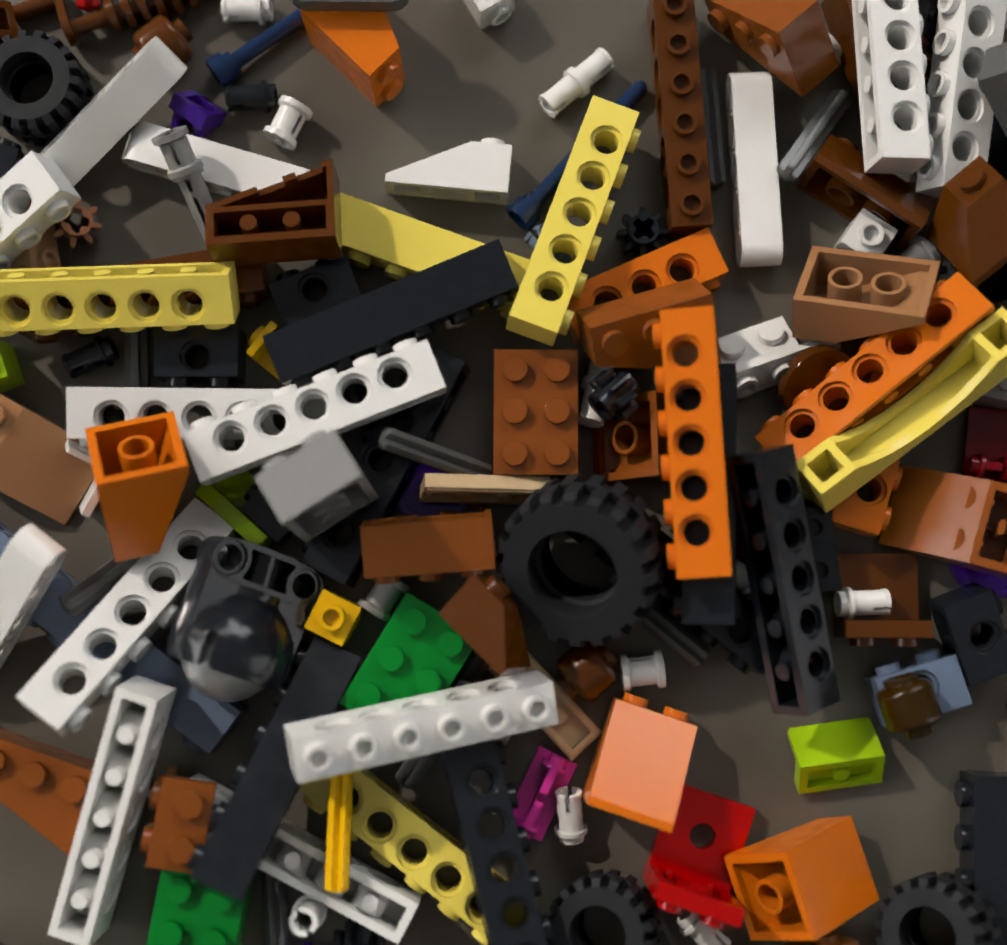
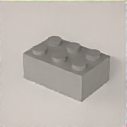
[254,429,379,542]

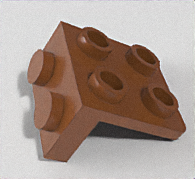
[140,765,217,874]

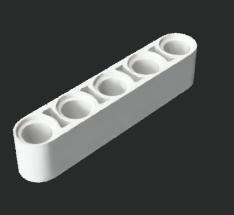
[39,36,188,187]
[726,71,783,267]
[121,121,311,197]
[0,523,68,669]

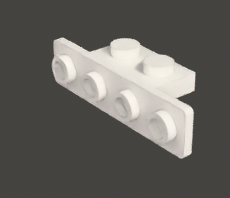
[718,316,841,399]

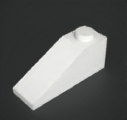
[385,138,512,205]

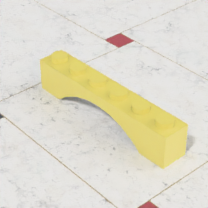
[797,307,1007,513]

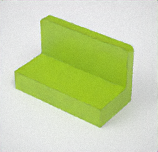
[194,471,273,547]
[788,717,885,795]

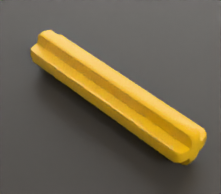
[324,771,354,893]

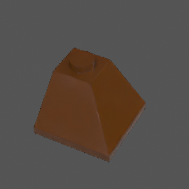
[927,155,1007,288]
[438,574,531,676]

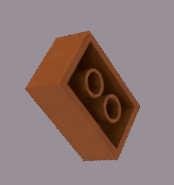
[493,349,578,480]

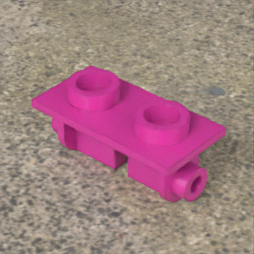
[513,746,577,842]

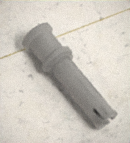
[151,125,214,242]

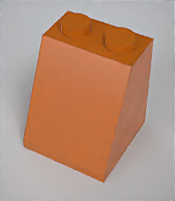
[299,9,405,107]
[85,411,190,563]
[582,692,698,833]
[723,815,880,941]

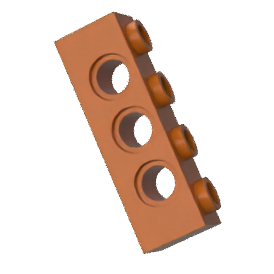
[556,227,729,346]

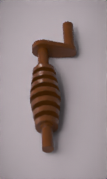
[12,0,211,47]

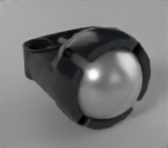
[166,536,323,702]

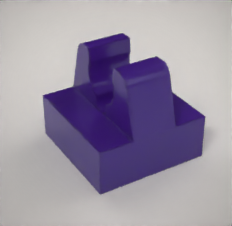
[168,90,227,139]

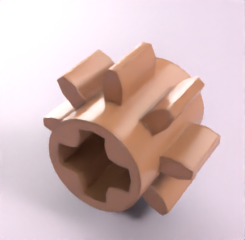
[53,200,102,249]

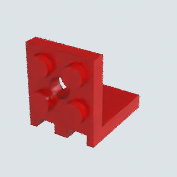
[642,783,756,930]

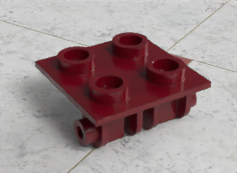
[962,406,1007,484]

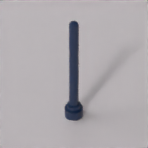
[205,8,304,89]
[505,80,648,231]

